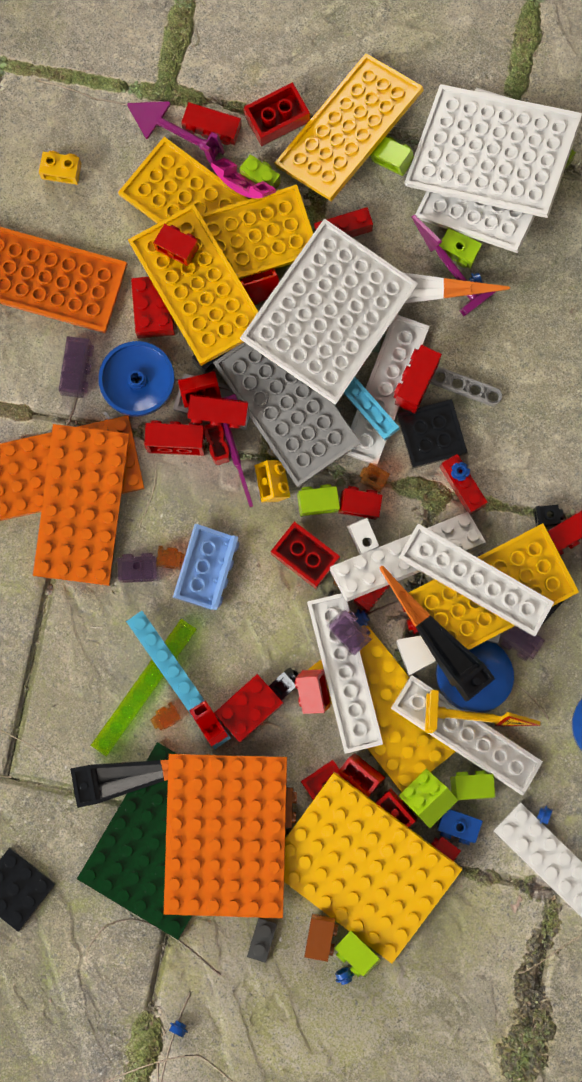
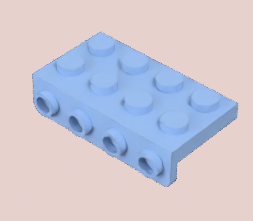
[173,524,239,610]

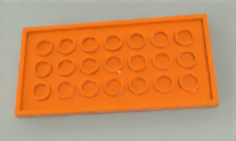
[0,227,128,334]
[0,416,145,521]
[33,424,130,586]

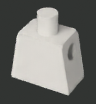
[346,518,379,554]
[396,636,436,676]

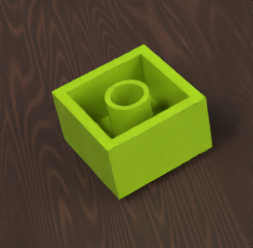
[399,769,458,828]

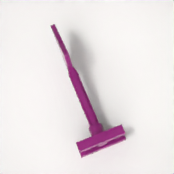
[127,101,225,164]
[411,214,496,317]
[221,394,253,507]

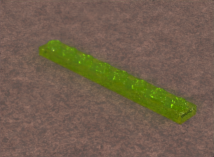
[90,618,197,757]

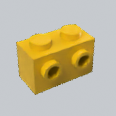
[39,151,82,185]
[254,460,291,502]

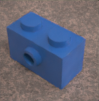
[437,809,483,846]

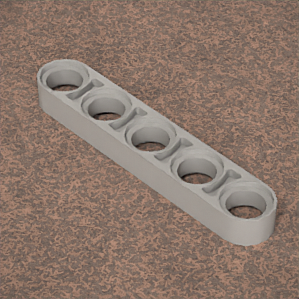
[430,367,502,406]

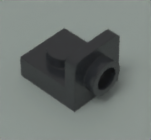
[269,668,299,700]

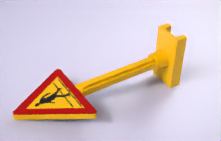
[425,690,541,733]

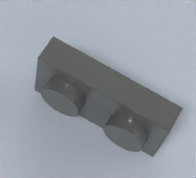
[247,918,277,963]

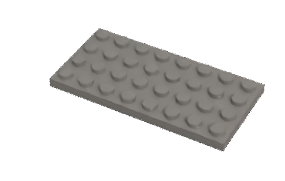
[213,342,361,487]

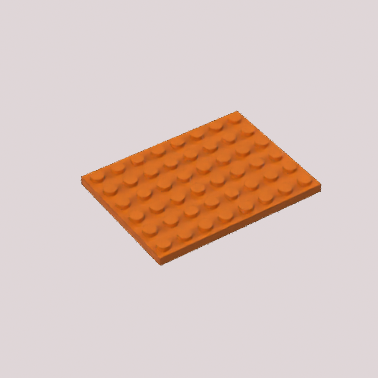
[164,754,287,918]

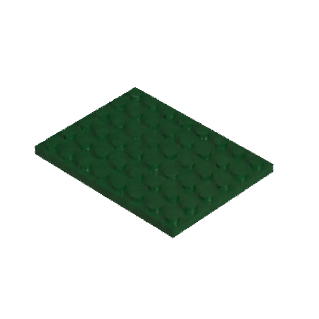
[77,742,192,940]

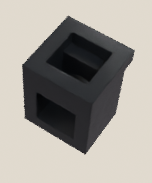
[534,504,564,527]

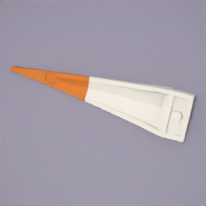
[402,272,510,304]

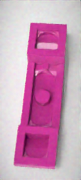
[211,158,276,198]

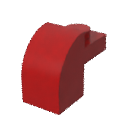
[189,700,228,747]

